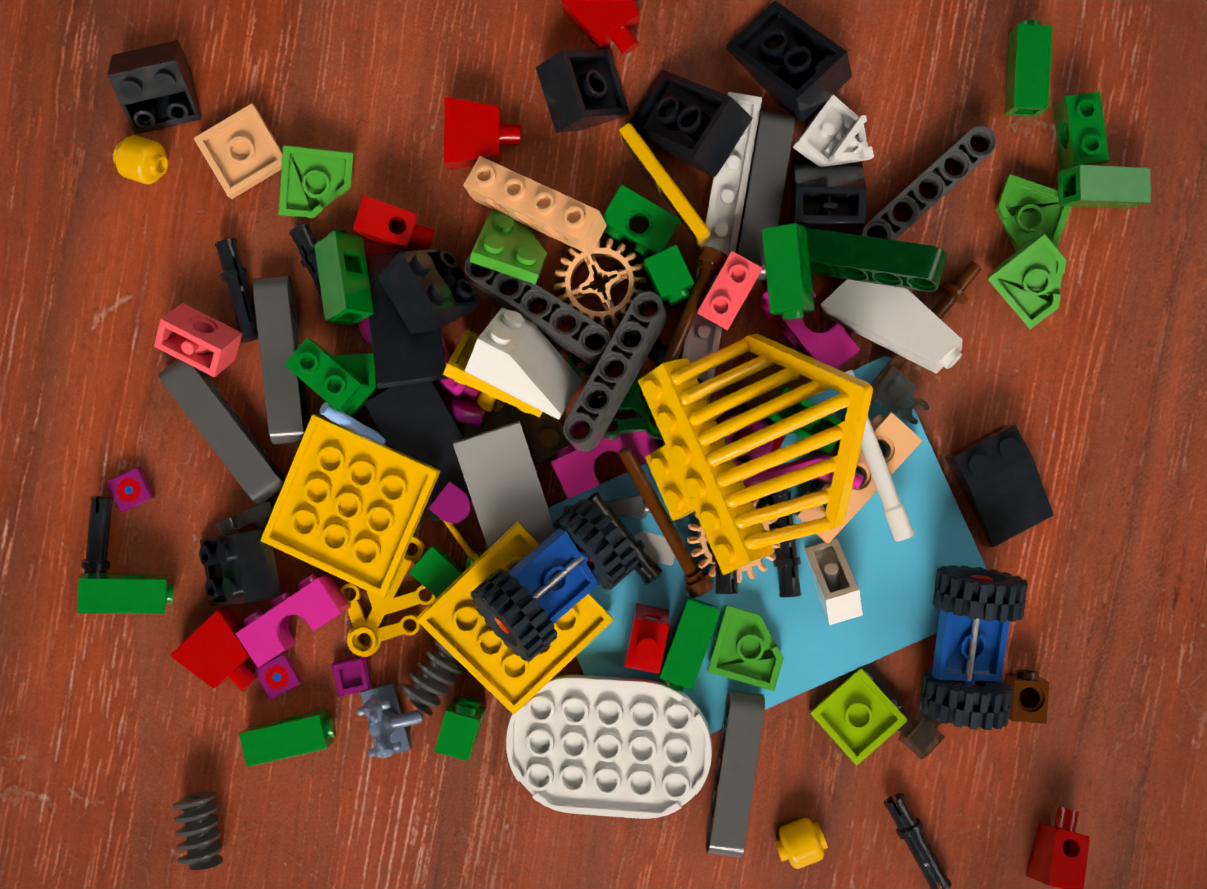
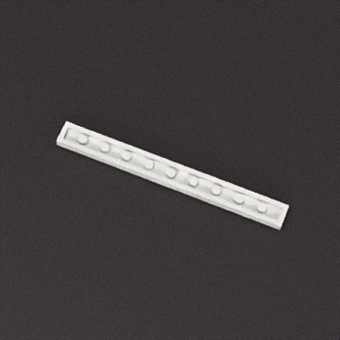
[682,92,762,404]

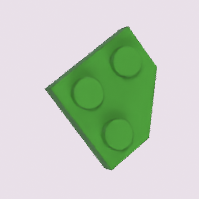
[278,144,353,218]
[995,174,1071,252]
[470,210,547,285]
[986,231,1066,329]
[707,604,784,691]

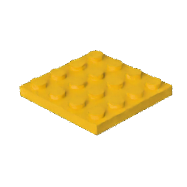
[260,414,441,598]
[417,521,614,715]

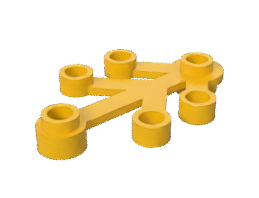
[340,536,436,657]

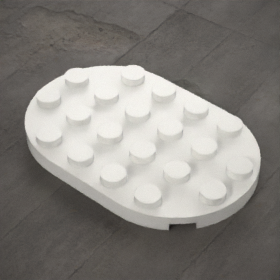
[506,675,712,819]

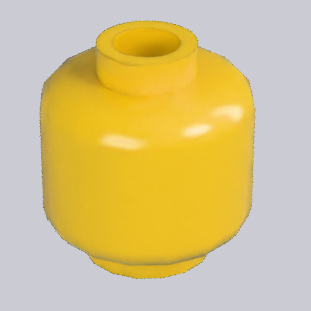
[113,135,168,185]
[774,817,828,869]

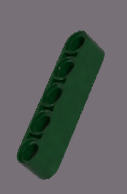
[806,228,947,292]

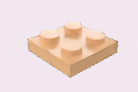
[194,104,282,199]

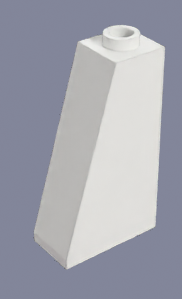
[821,279,962,374]

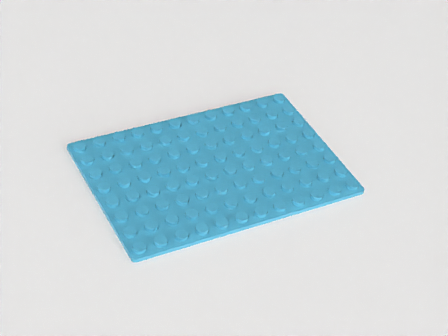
[548,356,986,734]

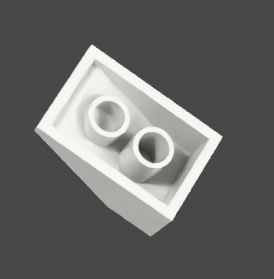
[465,307,583,420]

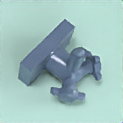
[356,682,424,758]

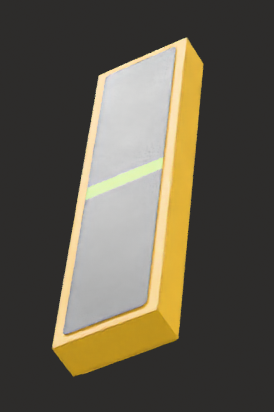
[619,123,710,247]

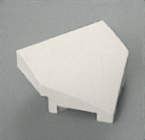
[793,95,874,167]

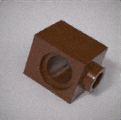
[1005,669,1049,724]

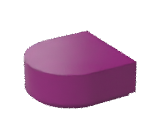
[450,397,487,427]
[428,481,471,523]

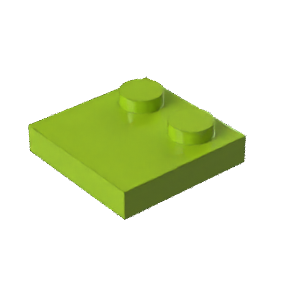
[810,667,908,766]

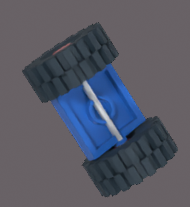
[470,499,639,662]
[919,565,1028,730]

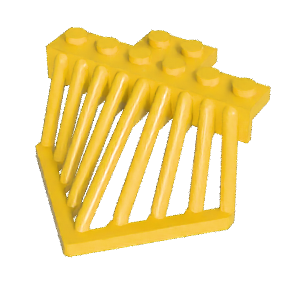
[638,333,873,575]

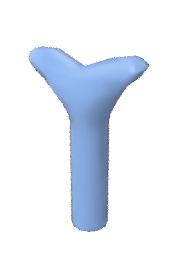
[320,402,386,444]

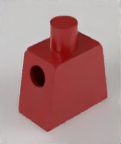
[561,0,640,55]
[444,97,522,170]
[353,195,435,251]
[623,603,670,674]
[170,606,258,692]
[1026,806,1090,889]

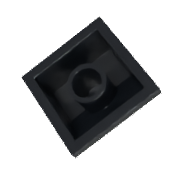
[536,49,630,133]

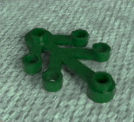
[568,347,663,440]

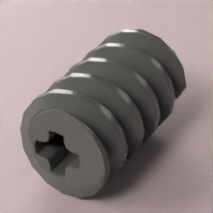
[400,639,466,716]
[173,792,223,870]

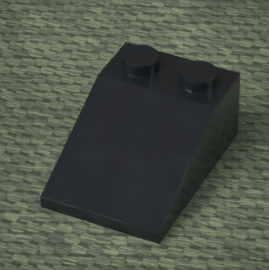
[726,1,852,123]
[629,70,753,178]
[944,425,1054,547]

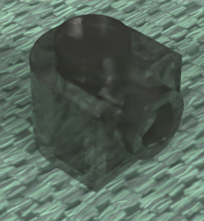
[898,711,945,759]

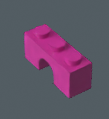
[760,290,860,369]
[551,415,659,499]
[235,573,351,668]

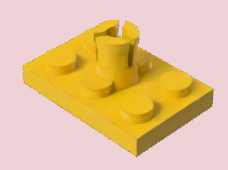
[443,329,543,417]

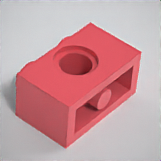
[697,251,763,330]
[154,303,242,377]

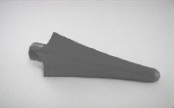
[564,494,651,519]

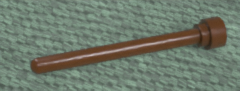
[660,246,728,365]
[619,447,715,598]

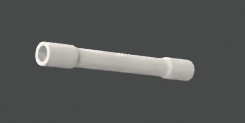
[838,370,915,542]

